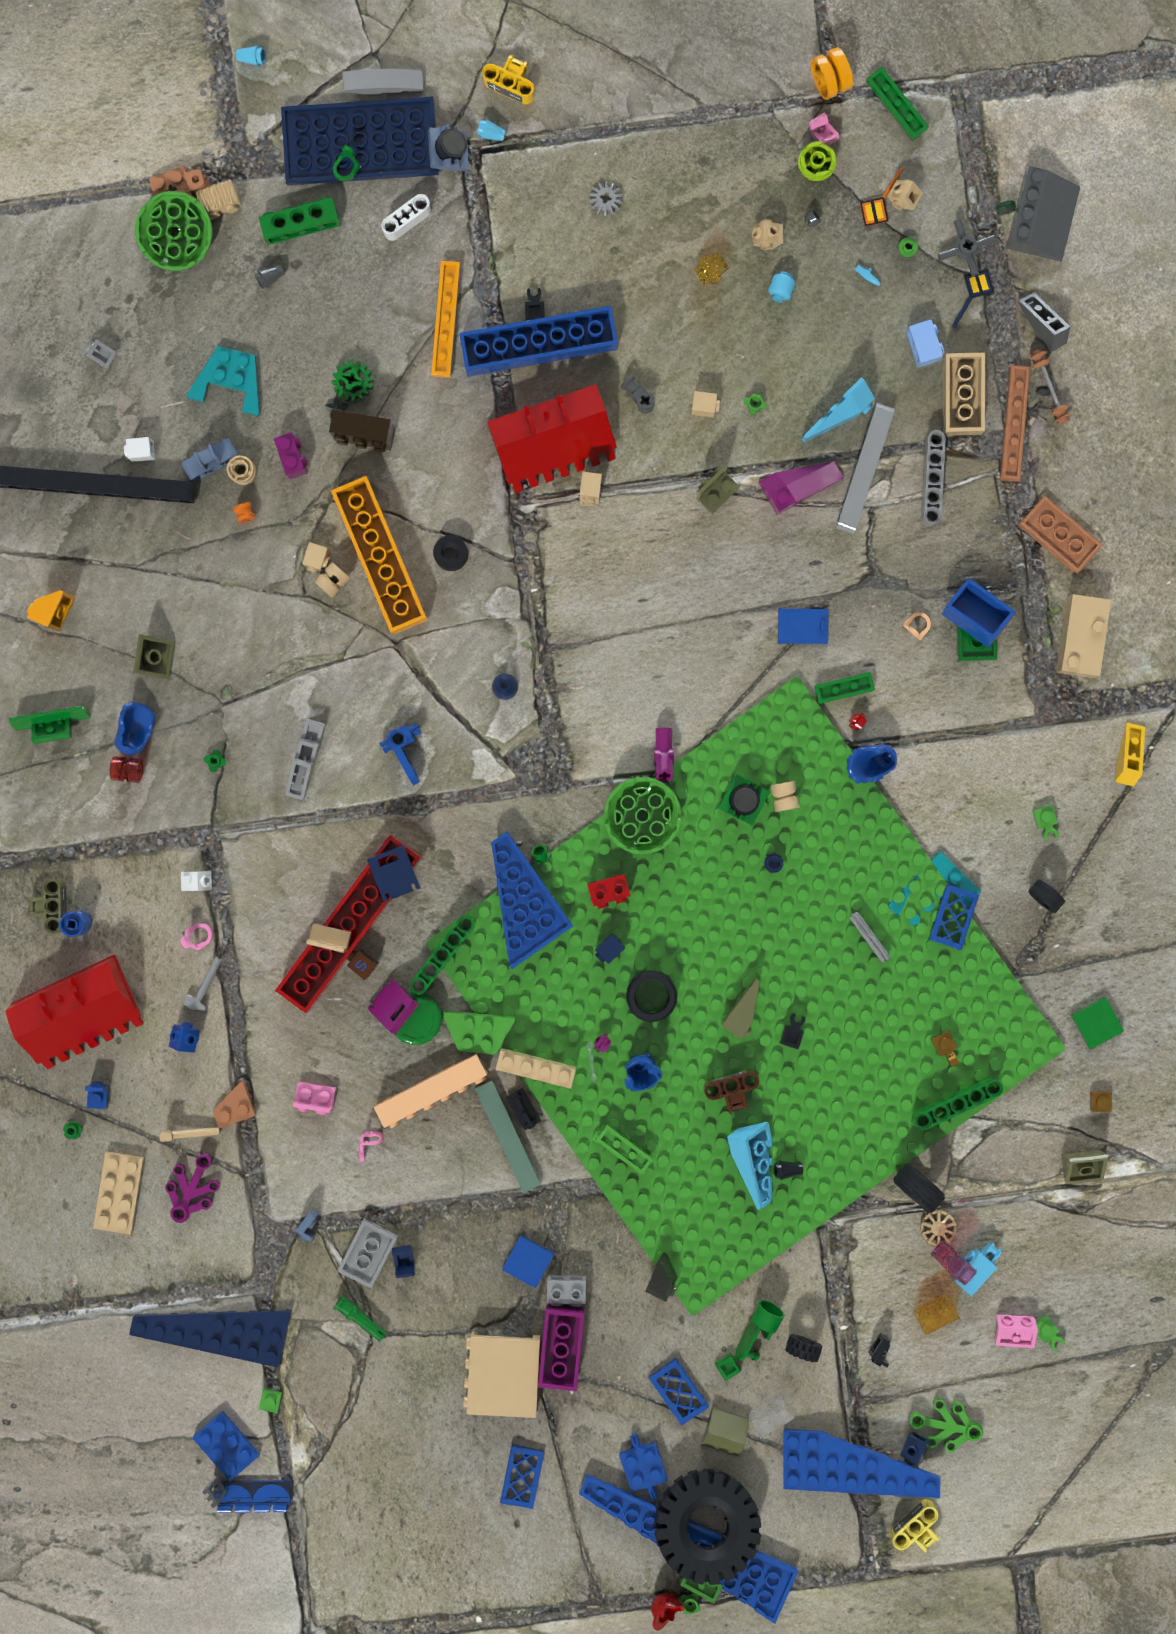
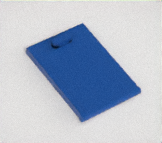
[778,608,828,644]

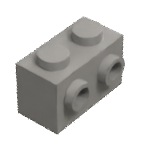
[547,1275,586,1307]

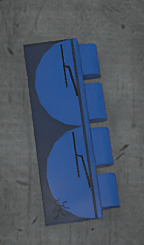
[214,1480,291,1513]

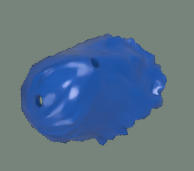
[114,701,156,755]
[846,744,897,784]

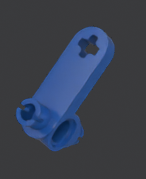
[379,723,422,786]

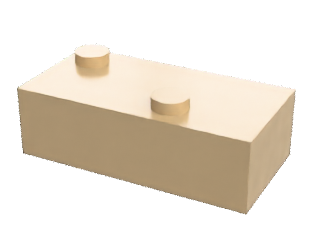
[943,353,985,436]
[1056,594,1111,678]

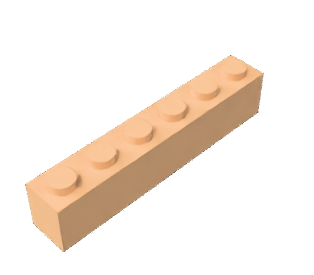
[374,1053,488,1128]

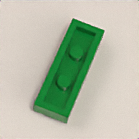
[814,672,875,705]

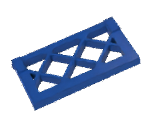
[929,885,979,950]
[649,1358,709,1425]
[500,1445,544,1509]

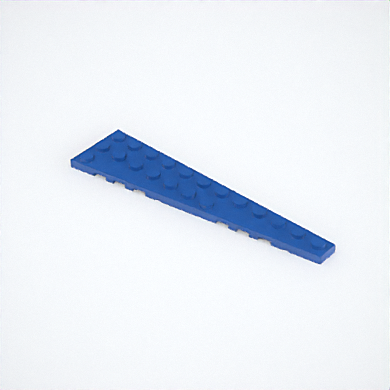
[579,1474,798,1624]

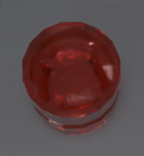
[110,756,143,783]

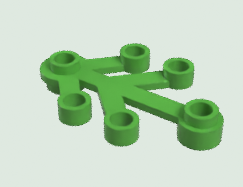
[909,1397,983,1453]

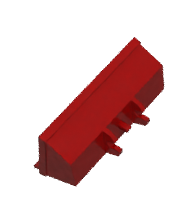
[487,384,617,493]
[5,954,143,1069]

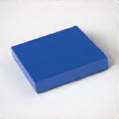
[502,1235,554,1288]

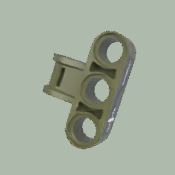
[27,878,67,934]

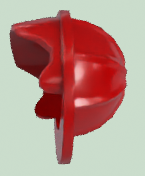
[651,1593,684,1631]

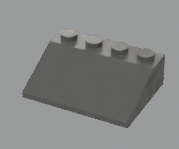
[1006,166,1080,262]

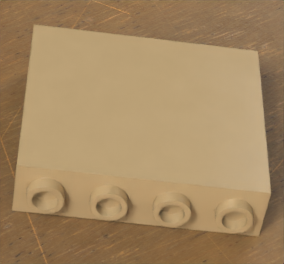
[463,1331,541,1418]

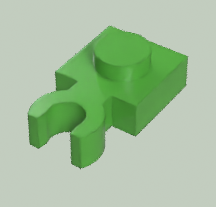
[1032,805,1059,841]
[1036,1315,1066,1352]

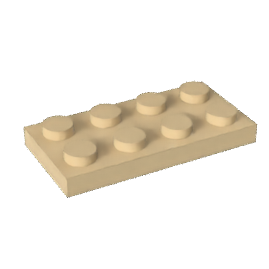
[93,1151,145,1235]

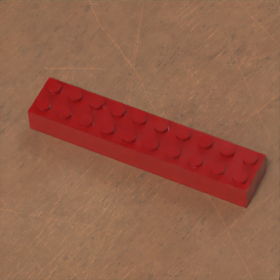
[275,835,423,1013]

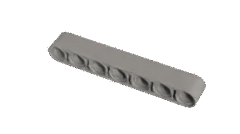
[836,403,895,534]

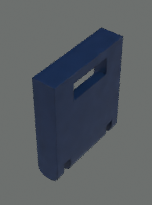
[367,845,421,902]

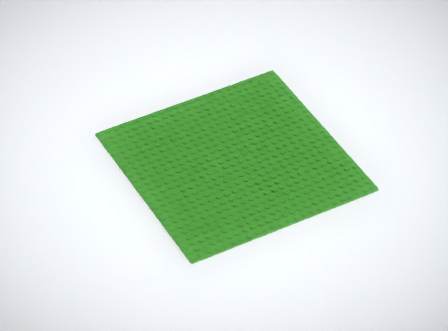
[426,677,1065,1315]

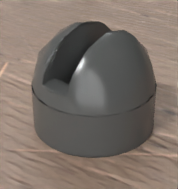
[805,209,821,227]

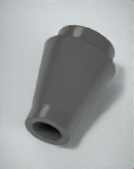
[255,264,285,289]

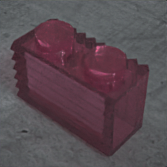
[931,1241,977,1285]

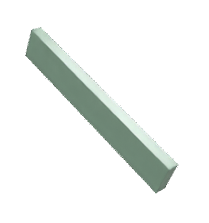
[475,1079,541,1193]

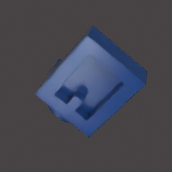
[85,1081,109,1109]

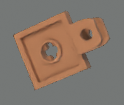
[149,166,210,198]

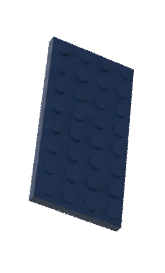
[281,96,439,186]

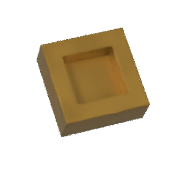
[1090,1091,1112,1112]

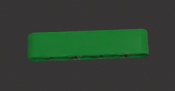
[410,915,475,995]
[912,1077,1003,1130]

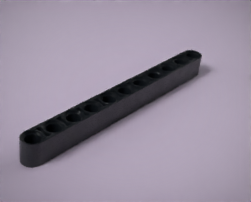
[0,466,196,503]

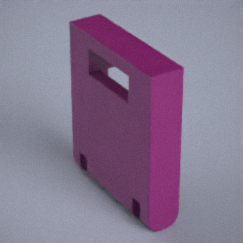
[367,978,419,1035]

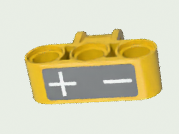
[482,54,535,105]

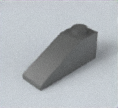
[1018,292,1070,352]

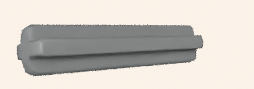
[849,912,890,962]

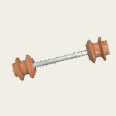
[1029,349,1072,425]

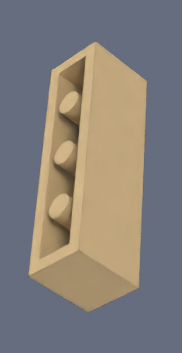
[496,1048,576,1089]

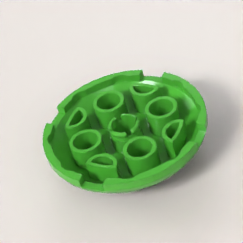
[135,191,213,271]
[604,777,681,854]

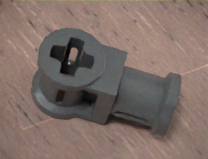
[621,375,654,414]

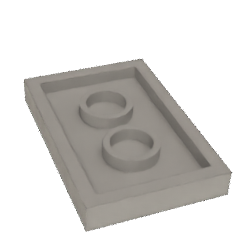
[337,1218,398,1289]

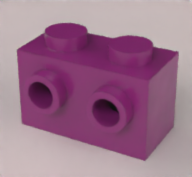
[273,432,308,479]

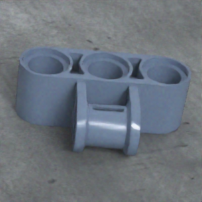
[181,438,239,482]

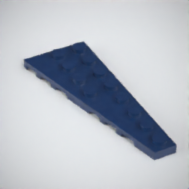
[129,1309,292,1368]

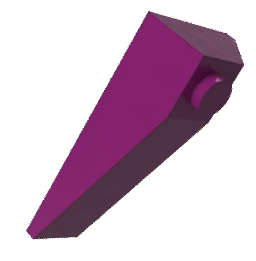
[758,461,844,515]

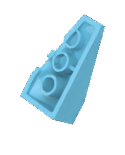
[802,377,875,443]
[727,1122,772,1210]

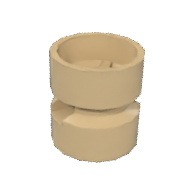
[314,562,350,598]
[770,781,800,812]

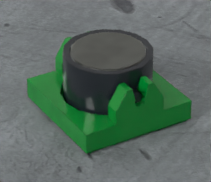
[718,774,770,826]

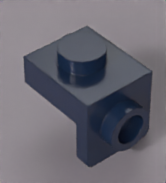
[392,1245,415,1278]

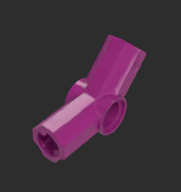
[654,728,674,783]

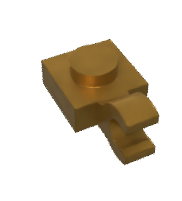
[931,1030,959,1067]

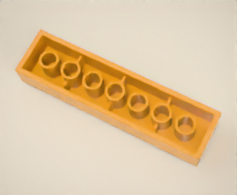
[331,476,429,635]

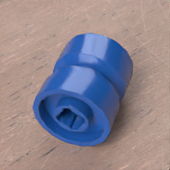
[59,911,92,937]

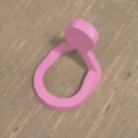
[180,923,213,950]
[359,1131,384,1162]

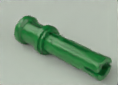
[333,1295,387,1342]

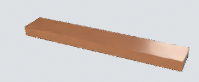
[1000,365,1030,482]

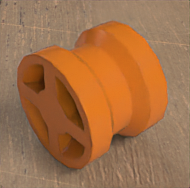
[233,502,256,524]

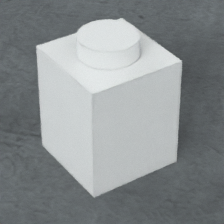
[124,437,155,462]

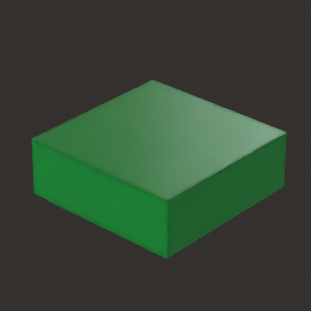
[715,1353,741,1381]

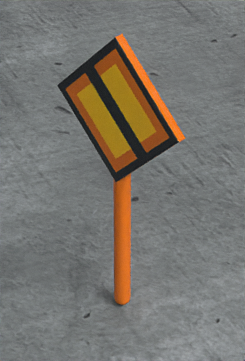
[860,168,903,227]

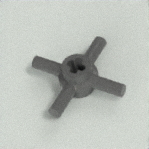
[938,219,995,277]

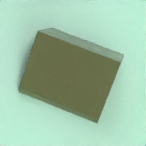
[133,634,175,679]
[1061,1150,1108,1184]
[701,1407,749,1456]

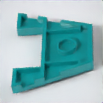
[186,346,260,417]

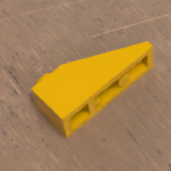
[1115,723,1146,786]

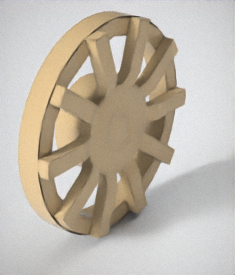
[920,1210,957,1247]

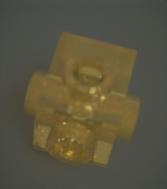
[694,252,729,285]

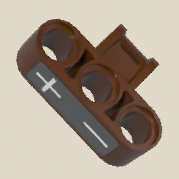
[704,1070,759,1114]

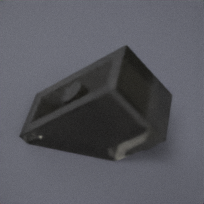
[645,1252,678,1302]

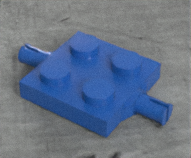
[619,1433,668,1499]

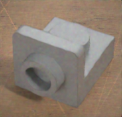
[84,339,117,369]

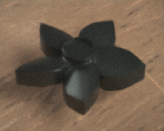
[325,396,348,419]

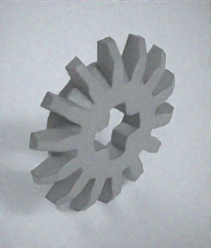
[589,181,623,216]

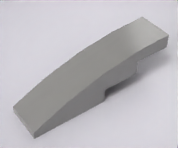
[342,69,423,95]
[285,719,326,800]

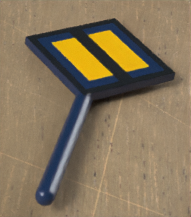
[952,269,994,328]

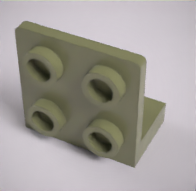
[696,464,740,515]

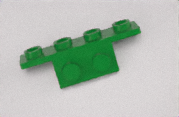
[9,706,90,744]

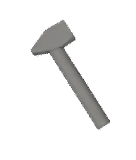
[183,956,222,1010]

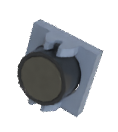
[428,124,469,172]

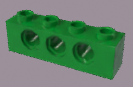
[258,197,341,245]

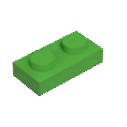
[679,1577,723,1604]

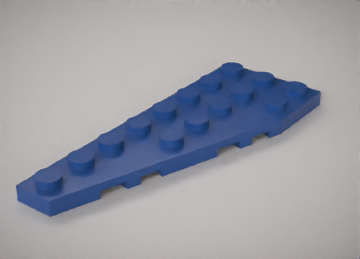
[783,1429,940,1498]

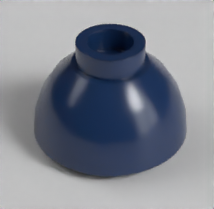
[492,673,518,700]

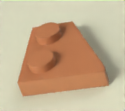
[213,1080,257,1129]

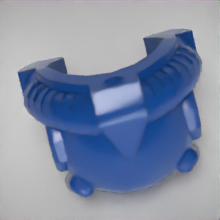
[624,1053,662,1091]

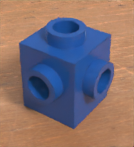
[168,1022,200,1053]

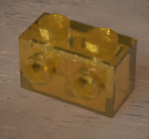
[913,1295,960,1335]

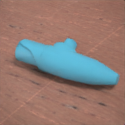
[855,265,881,286]

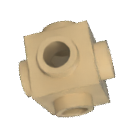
[887,180,923,210]
[752,219,783,250]

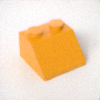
[27,590,75,631]

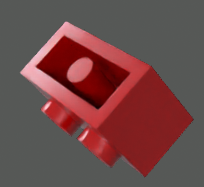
[587,874,630,909]

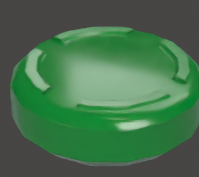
[392,992,443,1045]

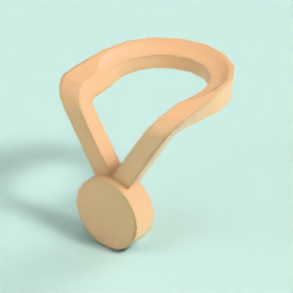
[903,612,931,640]

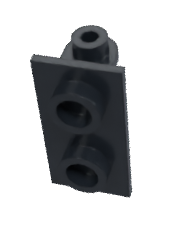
[506,1088,541,1131]

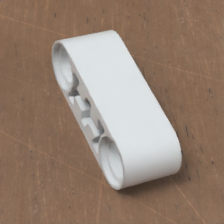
[381,194,431,241]

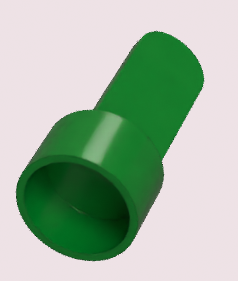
[736,1300,785,1361]

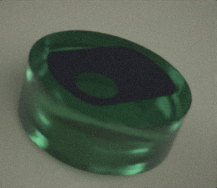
[996,200,1017,215]

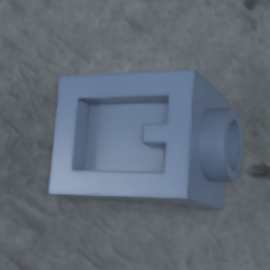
[296,1208,318,1242]

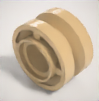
[227,455,257,485]

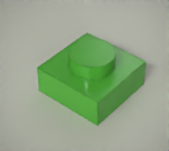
[259,1388,283,1413]

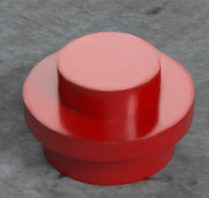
[849,713,867,731]

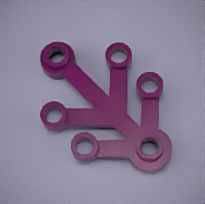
[165,1153,221,1223]

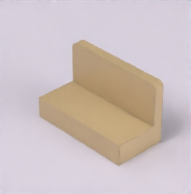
[306,923,352,953]

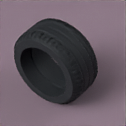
[626,970,677,1022]
[893,1164,945,1213]

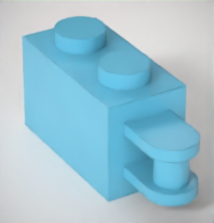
[951,1242,1002,1297]

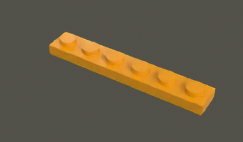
[431,260,461,378]

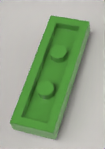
[595,1124,654,1175]

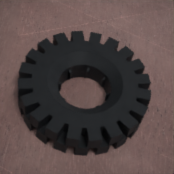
[654,1469,762,1585]

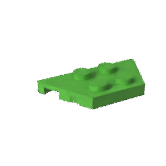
[443,1011,516,1055]

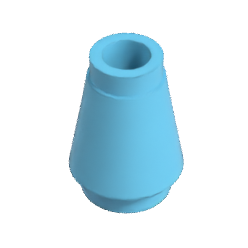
[236,46,266,66]
[477,119,506,141]

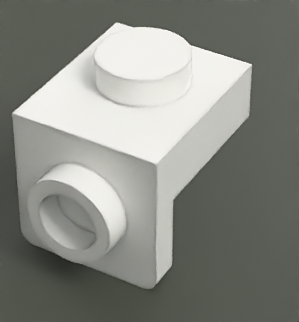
[181,871,212,891]

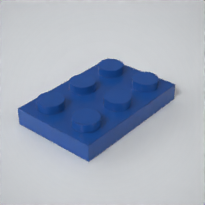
[192,1411,260,1482]

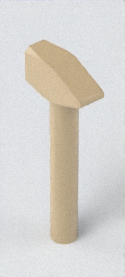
[160,1127,220,1142]

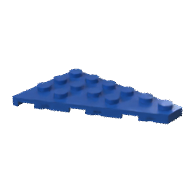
[491,832,573,969]

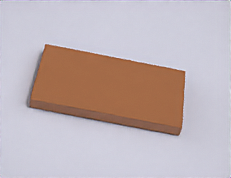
[1019,495,1103,575]

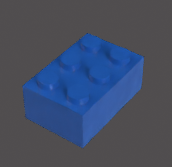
[942,578,1016,648]

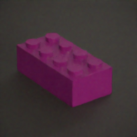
[538,1304,585,1391]

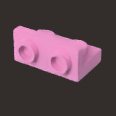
[292,1081,337,1115]
[994,1315,1038,1348]

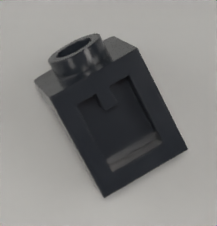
[868,1332,890,1367]

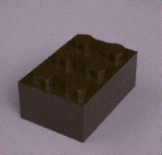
[329,409,395,452]

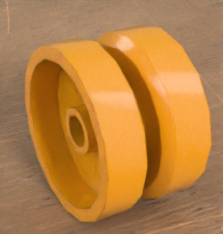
[810,47,853,100]

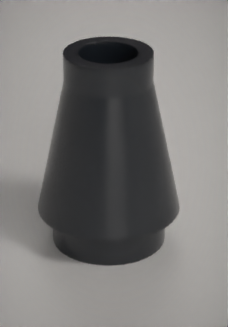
[774,1160,803,1180]

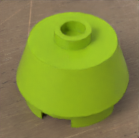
[798,141,836,181]

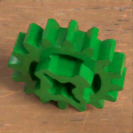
[331,359,374,403]

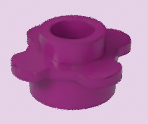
[594,1033,611,1053]

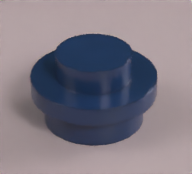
[764,854,783,873]

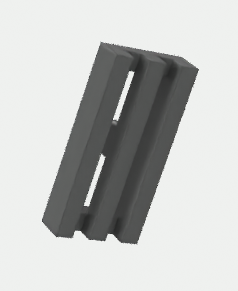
[202,1477,227,1508]

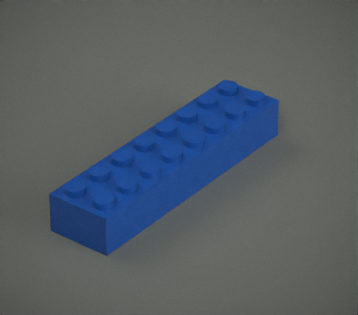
[459,306,618,377]

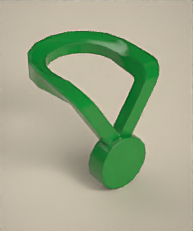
[333,145,360,182]

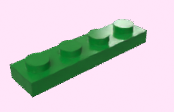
[866,67,929,141]

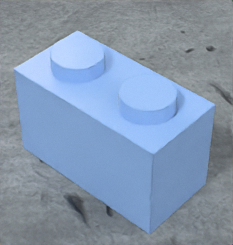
[906,320,944,368]

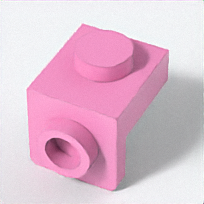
[809,113,840,146]

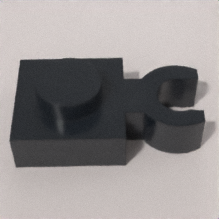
[525,288,545,321]
[779,1013,805,1049]

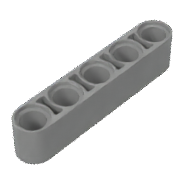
[921,430,946,527]

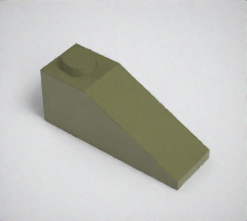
[721,978,760,1039]

